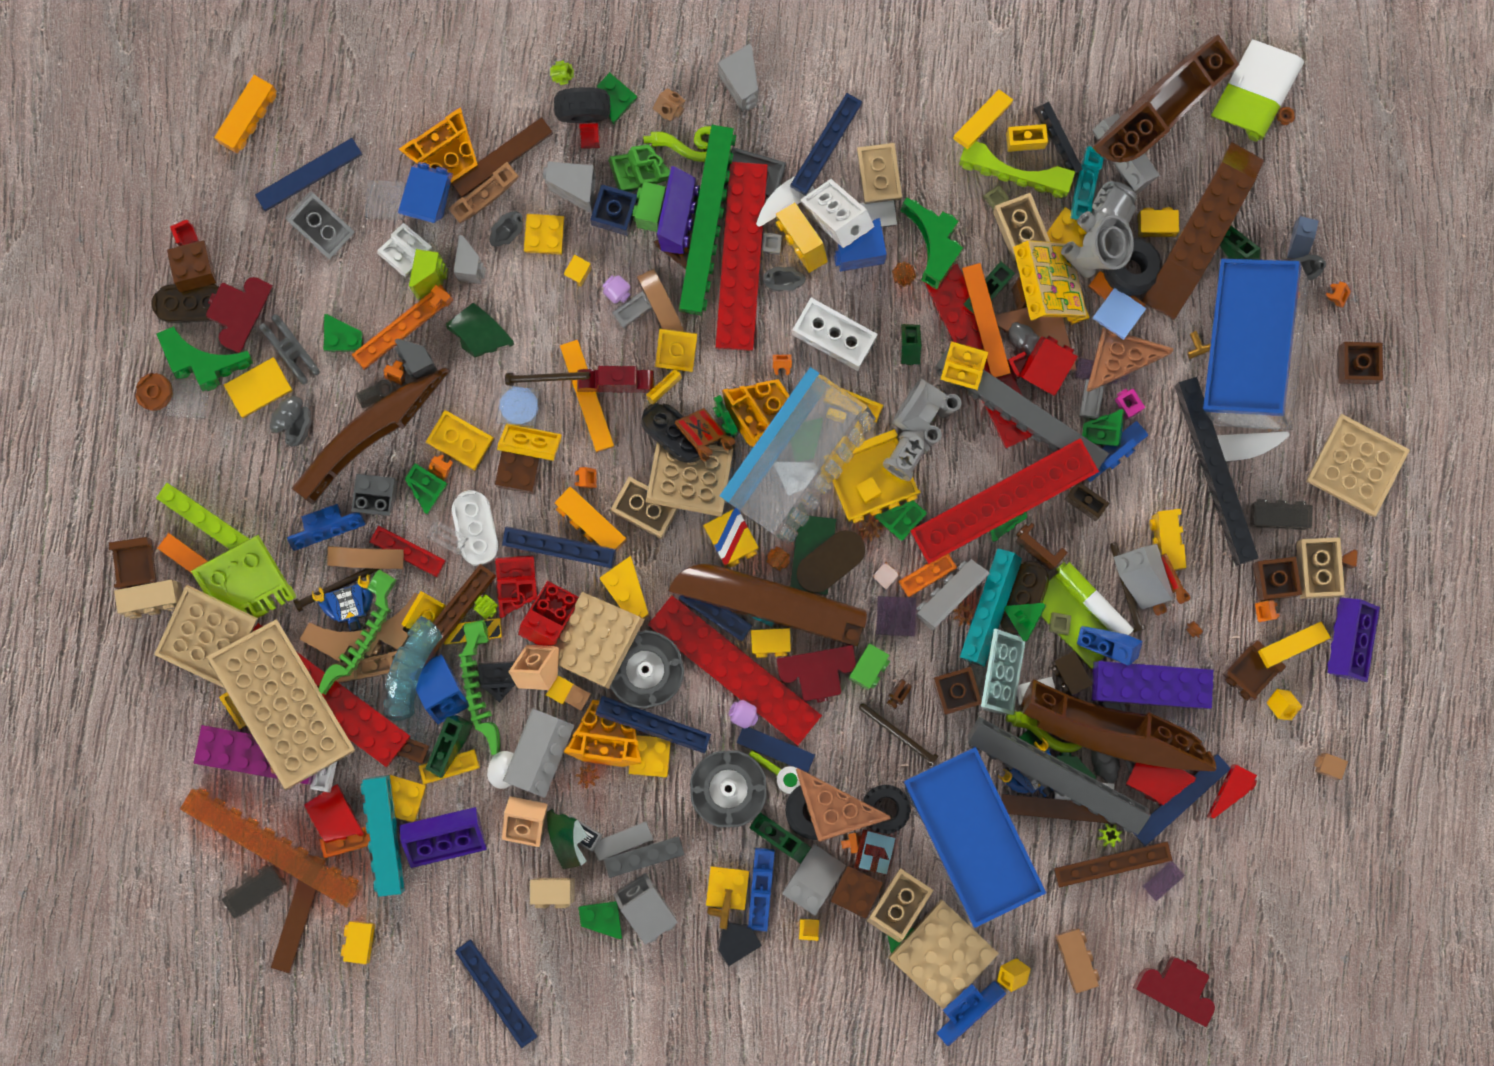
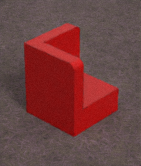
[579,123,600,149]
[170,219,199,246]
[1007,351,1026,380]

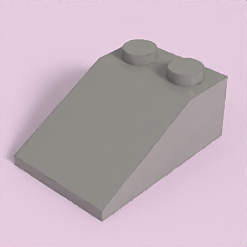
[285,191,355,259]
[1114,544,1174,610]
[782,844,846,915]

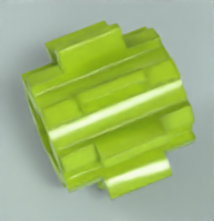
[550,60,574,85]
[473,594,499,619]
[1097,823,1122,847]

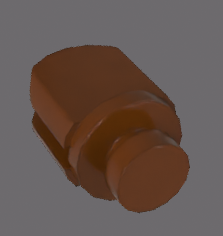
[886,679,912,709]

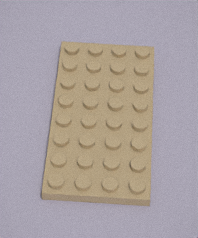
[207,619,355,791]

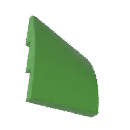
[608,144,670,192]

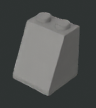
[718,44,758,112]
[543,161,596,212]
[613,873,678,945]

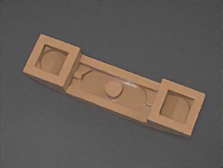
[448,162,519,224]
[637,269,685,332]
[327,546,404,569]
[334,649,410,683]

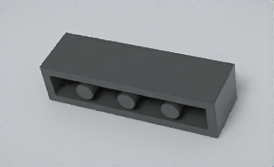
[604,836,685,878]

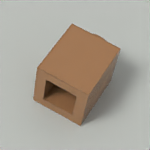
[564,684,592,711]
[1314,753,1348,780]

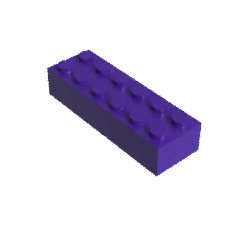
[1091,661,1214,709]

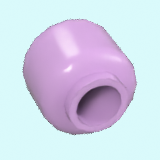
[602,275,631,304]
[728,700,759,729]

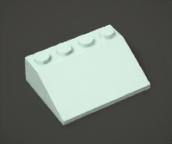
[981,629,1025,715]

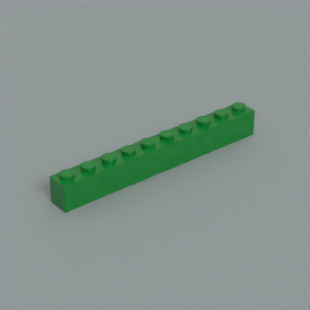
[679,124,737,316]

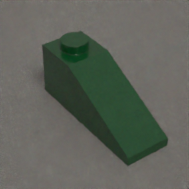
[1219,225,1261,260]
[963,261,1015,315]
[425,715,473,778]
[749,812,811,864]

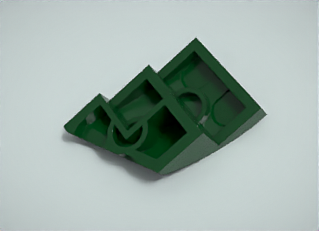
[446,303,514,357]
[547,809,588,870]

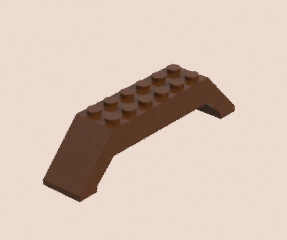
[1142,142,1264,320]

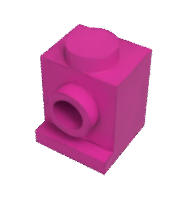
[1115,388,1145,420]

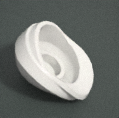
[487,751,514,789]

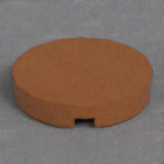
[135,373,173,411]

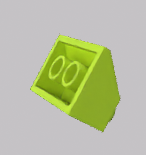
[409,249,448,300]

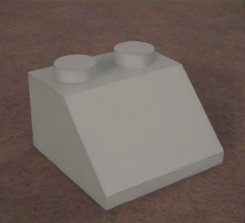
[454,235,486,284]

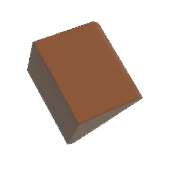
[1342,549,1358,569]

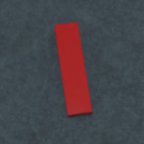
[369,525,446,578]

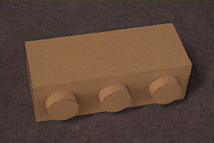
[1055,928,1100,994]

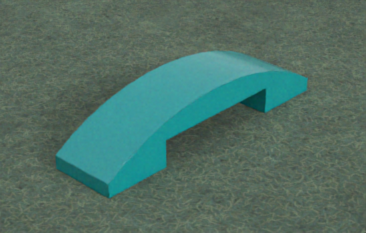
[1070,146,1104,220]

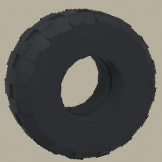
[554,87,611,123]
[1104,238,1162,296]
[785,785,818,840]

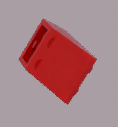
[518,581,579,646]

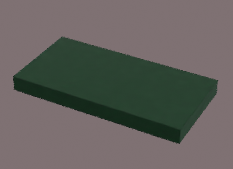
[790,514,837,595]

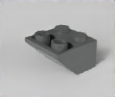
[394,339,437,379]
[351,474,398,516]

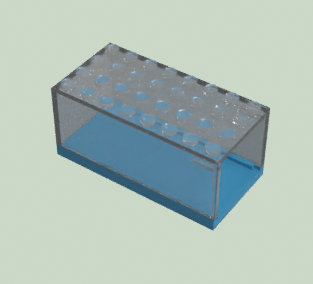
[719,367,876,544]

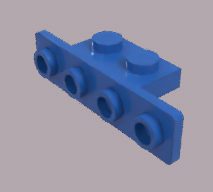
[1087,421,1148,482]
[287,504,365,551]
[937,981,1006,1046]

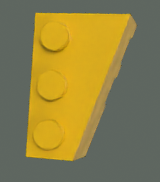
[775,203,828,273]
[1149,509,1186,571]
[599,556,649,619]

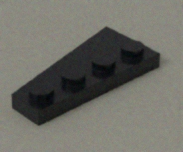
[1034,102,1083,173]

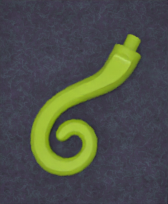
[643,126,711,162]
[1005,711,1082,753]

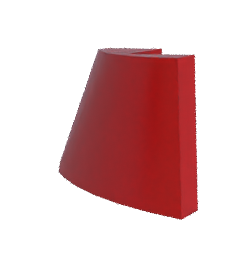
[495,555,537,618]
[1126,762,1196,806]
[304,784,364,843]

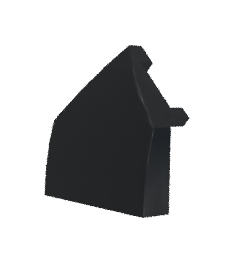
[478,661,516,703]
[717,921,762,966]

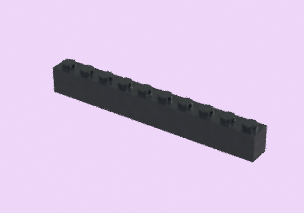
[1174,377,1259,566]

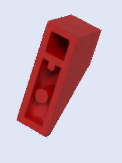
[1207,764,1257,819]

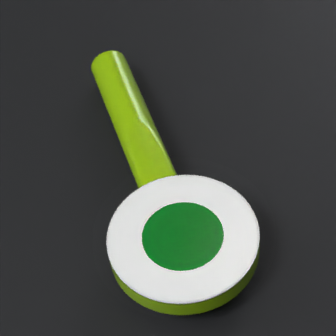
[749,750,800,794]

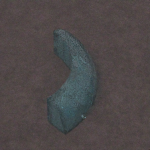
[384,616,442,721]

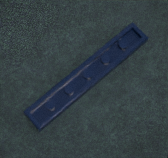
[790,93,863,196]
[255,138,363,212]
[502,526,616,569]
[595,696,711,754]
[1132,754,1231,846]
[455,939,538,1049]

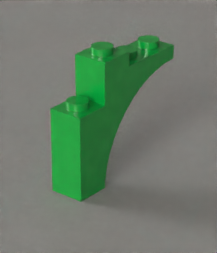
[900,197,963,289]
[156,326,253,391]

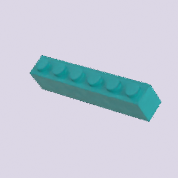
[960,548,1022,667]
[361,775,405,897]

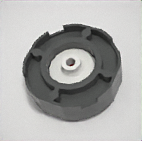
[610,631,684,709]
[690,750,767,827]

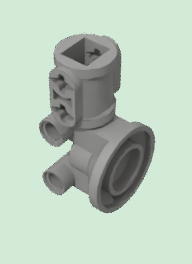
[1061,181,1137,278]
[883,378,961,481]

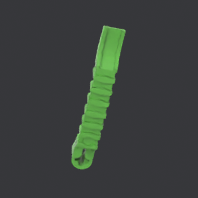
[319,570,396,695]
[459,620,501,755]

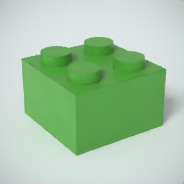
[633,182,666,232]
[848,643,890,691]

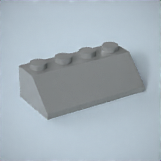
[1093,113,1160,195]
[916,559,990,631]
[503,708,574,798]

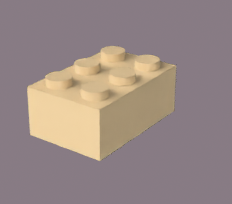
[993,193,1050,263]
[611,476,679,539]
[1296,538,1345,599]
[114,580,183,619]
[866,868,934,943]
[530,878,575,908]

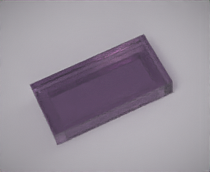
[1142,861,1185,901]

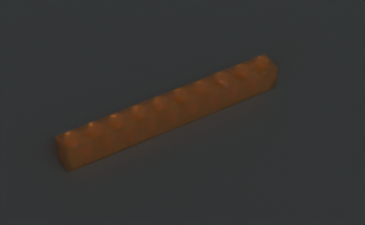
[180,787,362,908]

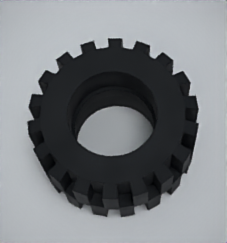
[863,785,911,834]

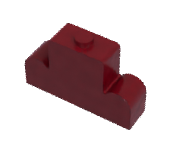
[206,277,273,353]
[577,366,654,393]
[776,645,856,703]
[1133,956,1215,1028]

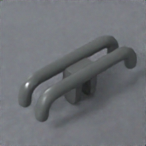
[259,314,320,385]

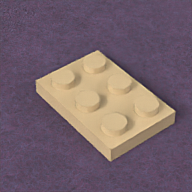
[857,143,902,204]

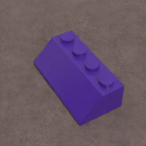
[657,166,700,254]
[1327,598,1380,682]
[400,807,487,868]

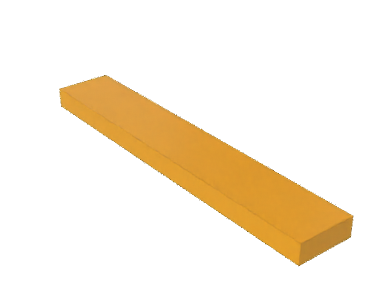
[560,339,614,453]

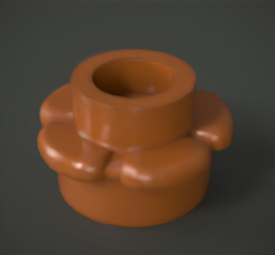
[1276,107,1295,125]
[1186,620,1203,638]

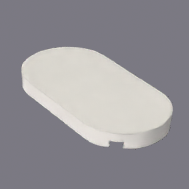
[452,490,499,566]

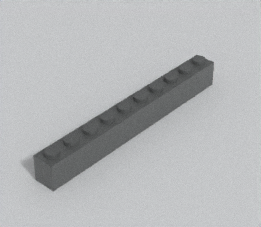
[934,347,1109,469]
[967,717,1150,835]

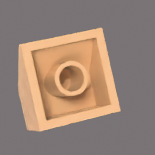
[508,645,559,690]
[502,796,548,847]

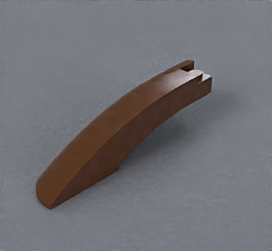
[1092,34,1240,163]
[292,367,450,505]
[668,564,867,647]
[1021,679,1216,771]

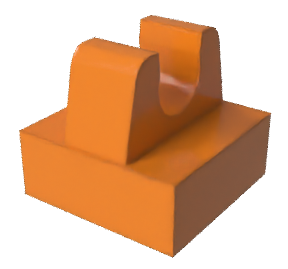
[1326,282,1351,308]
[430,285,452,310]
[772,354,792,375]
[384,360,405,385]
[428,455,453,481]
[575,467,596,489]
[1255,600,1279,623]
[841,832,863,854]

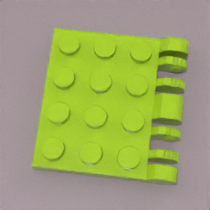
[191,535,296,618]

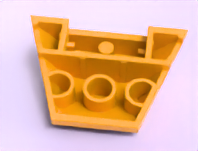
[398,107,478,183]
[722,379,790,447]
[564,700,641,767]

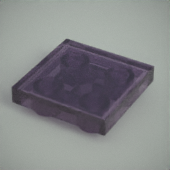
[876,596,916,637]

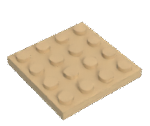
[1306,414,1410,517]
[646,442,733,517]
[154,585,258,688]
[555,592,644,689]
[888,899,999,1009]

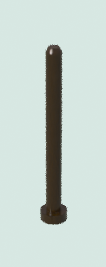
[505,372,591,386]
[1110,542,1146,633]
[293,568,380,612]
[859,703,939,767]

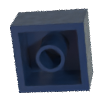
[590,184,638,236]

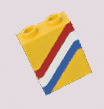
[703,508,759,568]

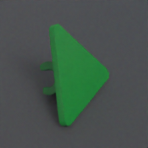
[1004,603,1046,642]

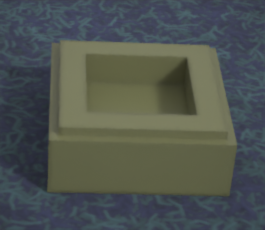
[983,185,1010,210]
[1048,612,1071,635]

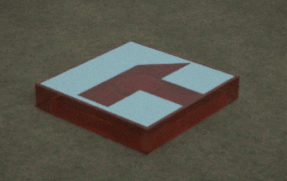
[854,829,896,875]

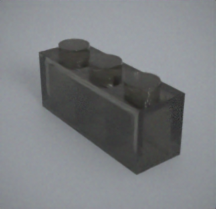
[1250,499,1313,530]
[222,864,288,919]

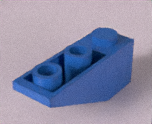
[1077,626,1143,666]

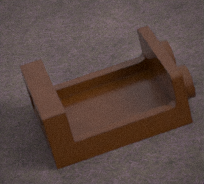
[1015,523,1068,571]
[108,537,157,590]
[1222,640,1287,701]

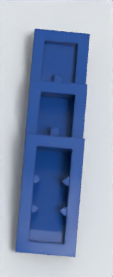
[748,848,775,932]

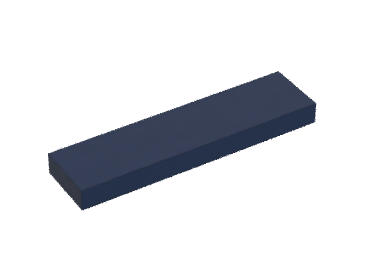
[678,595,752,642]
[736,727,815,773]

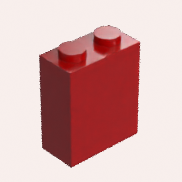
[1020,335,1078,396]

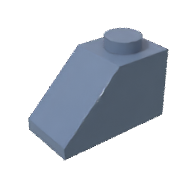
[1287,216,1319,259]

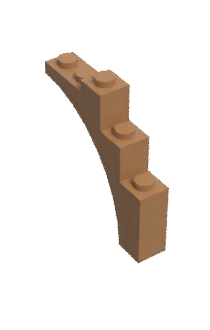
[300,593,418,662]

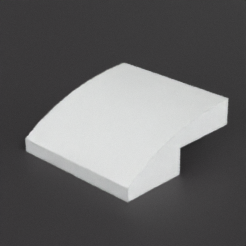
[377,223,432,277]

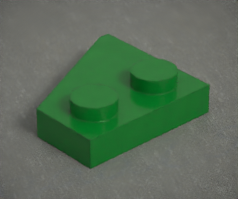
[405,463,448,515]
[874,500,927,542]

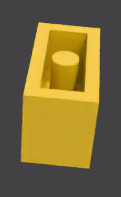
[1006,124,1048,152]
[1137,207,1179,237]
[751,628,791,658]
[341,921,375,964]

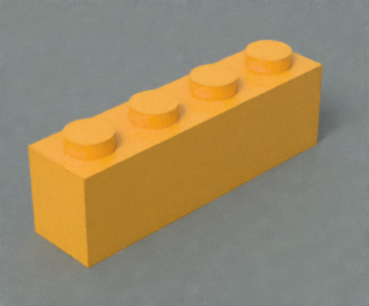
[214,75,277,154]
[555,487,627,552]

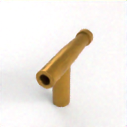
[1187,331,1211,359]
[707,889,733,929]

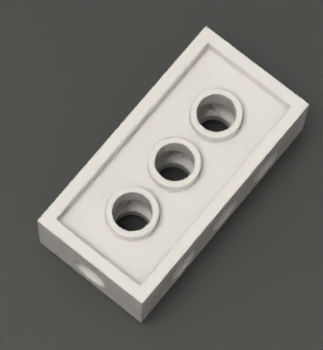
[800,179,875,248]
[792,298,878,371]

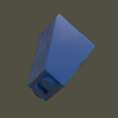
[398,162,453,223]
[834,218,887,272]
[408,654,469,725]

